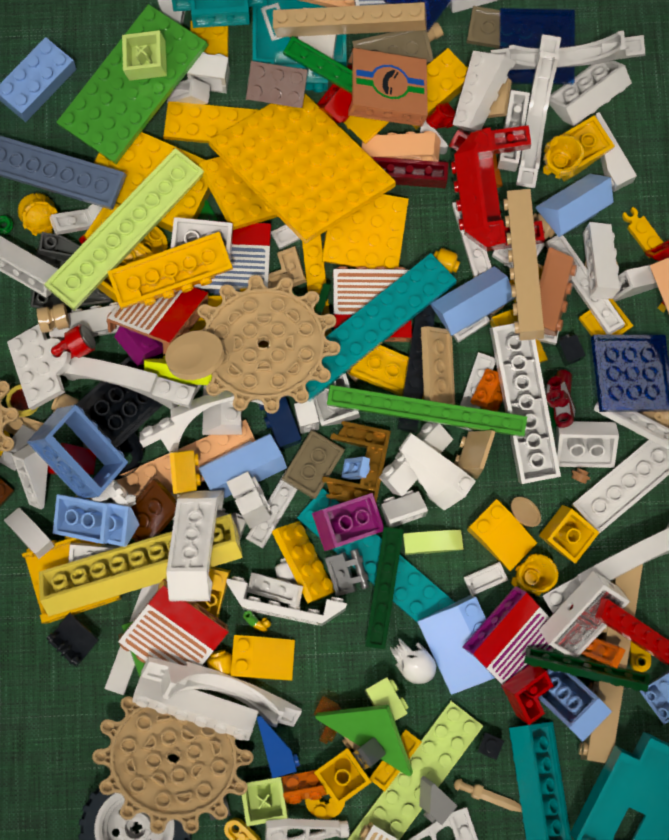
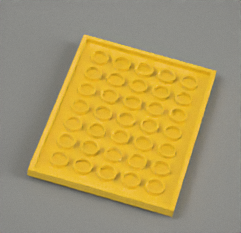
[209,94,396,244]

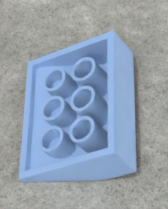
[417,595,495,695]

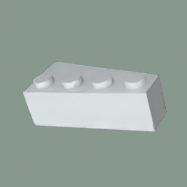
[452,51,516,132]

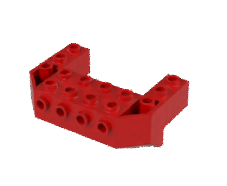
[451,125,545,251]

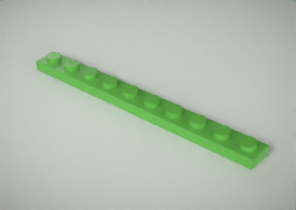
[327,385,528,437]

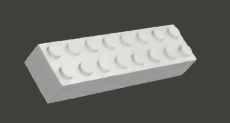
[490,323,561,484]

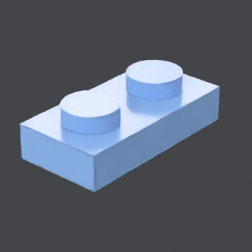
[341,457,370,480]

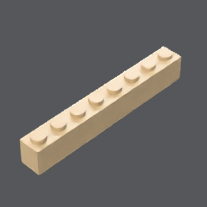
[273,2,426,37]
[503,189,544,341]

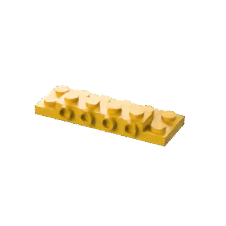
[107,232,233,309]

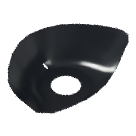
[114,432,143,480]

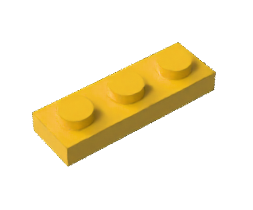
[369,730,422,791]

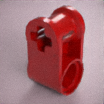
[426,103,456,129]

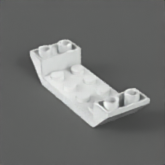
[166,490,225,601]
[226,576,347,626]

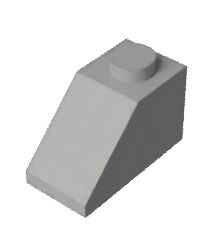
[0,424,36,471]
[419,776,457,825]

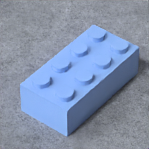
[0,37,77,122]
[538,669,612,741]

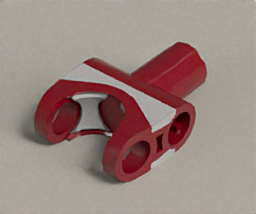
[546,370,575,428]

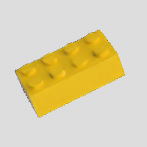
[412,48,468,130]

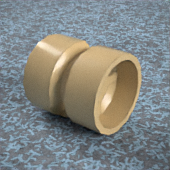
[37,303,70,333]

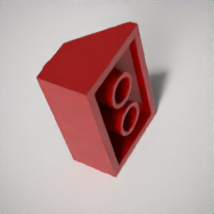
[317,65,352,123]

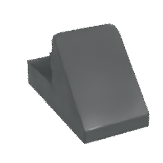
[352,738,386,770]

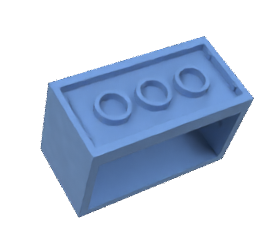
[27,405,128,498]

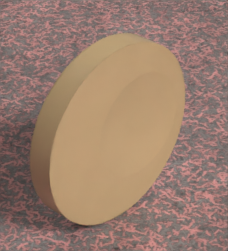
[165,331,224,380]

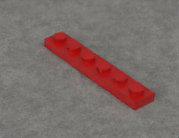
[595,598,669,665]

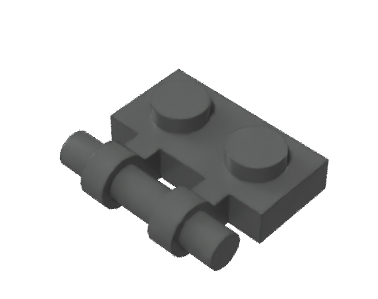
[325,549,369,596]

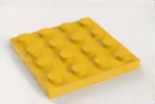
[198,157,278,230]
[322,194,408,270]

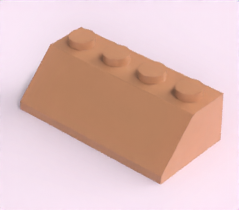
[540,248,577,337]

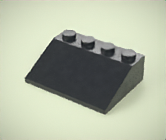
[75,356,163,449]

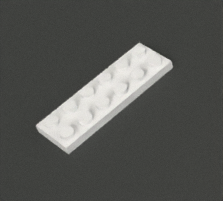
[572,440,669,533]

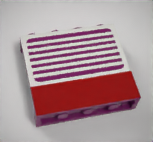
[463,586,555,689]

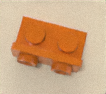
[470,369,503,412]
[282,770,327,804]

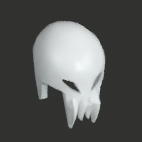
[390,639,436,684]

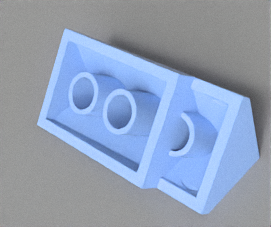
[536,174,613,237]
[430,266,516,336]
[198,433,287,498]
[53,494,139,547]

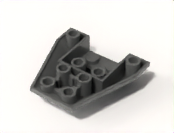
[30,232,111,309]

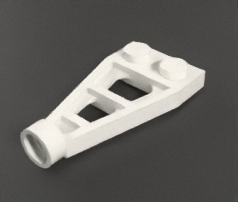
[408,807,478,840]
[265,819,349,840]

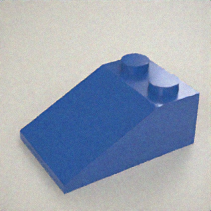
[257,716,300,778]

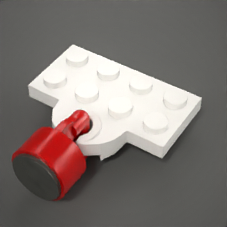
[7,324,96,410]

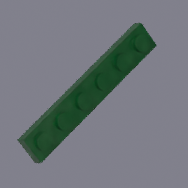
[365,527,403,650]
[524,646,650,692]

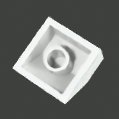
[381,490,428,528]

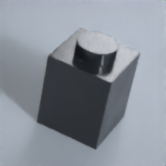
[556,334,586,366]
[475,732,504,760]

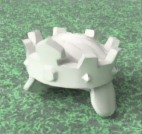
[91,480,136,507]

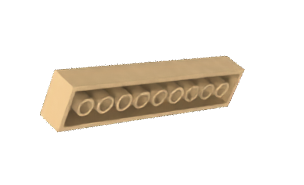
[578,564,643,764]

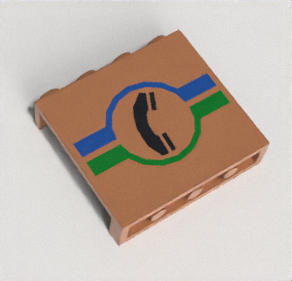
[348,48,428,126]

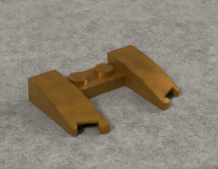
[322,421,391,502]

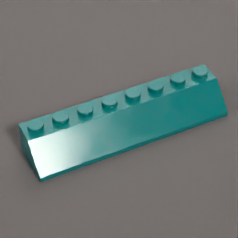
[509,722,572,840]

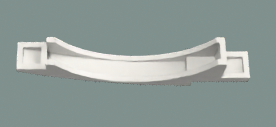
[491,31,645,70]
[516,34,561,188]
[61,357,197,409]
[140,391,264,453]
[543,528,669,614]
[141,656,302,727]

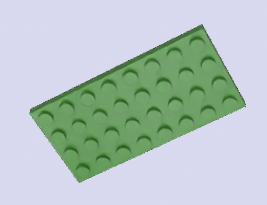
[56,4,208,164]

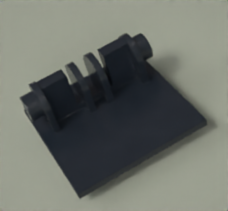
[46,613,99,667]

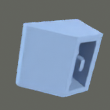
[639,670,669,724]

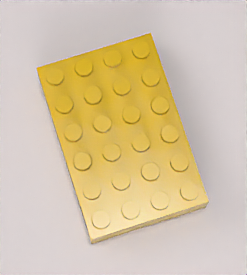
[94,132,211,232]

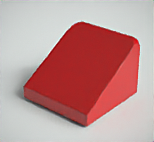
[449,129,470,151]

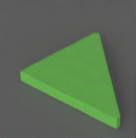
[315,705,413,776]

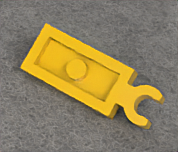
[622,207,663,258]

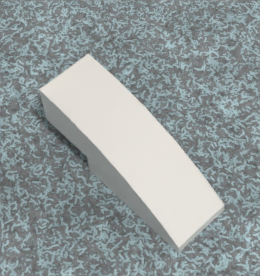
[4,508,54,559]

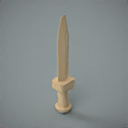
[454,779,522,812]

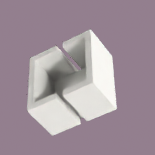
[187,52,230,94]
[226,472,272,529]

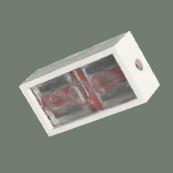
[539,571,630,657]

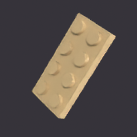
[421,326,455,405]

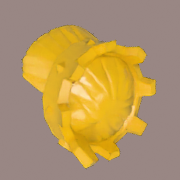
[543,135,584,179]
[18,193,58,236]
[511,554,558,597]

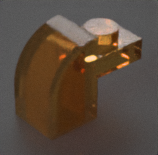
[314,696,342,744]

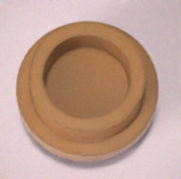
[571,468,591,484]

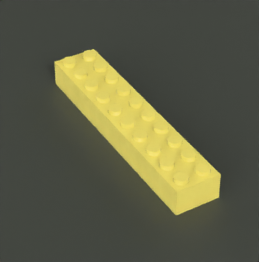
[39,514,243,616]

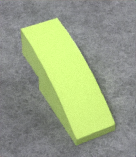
[403,530,463,555]

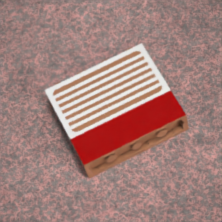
[332,266,412,342]
[106,287,208,354]
[118,579,229,666]

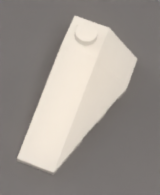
[399,433,476,510]

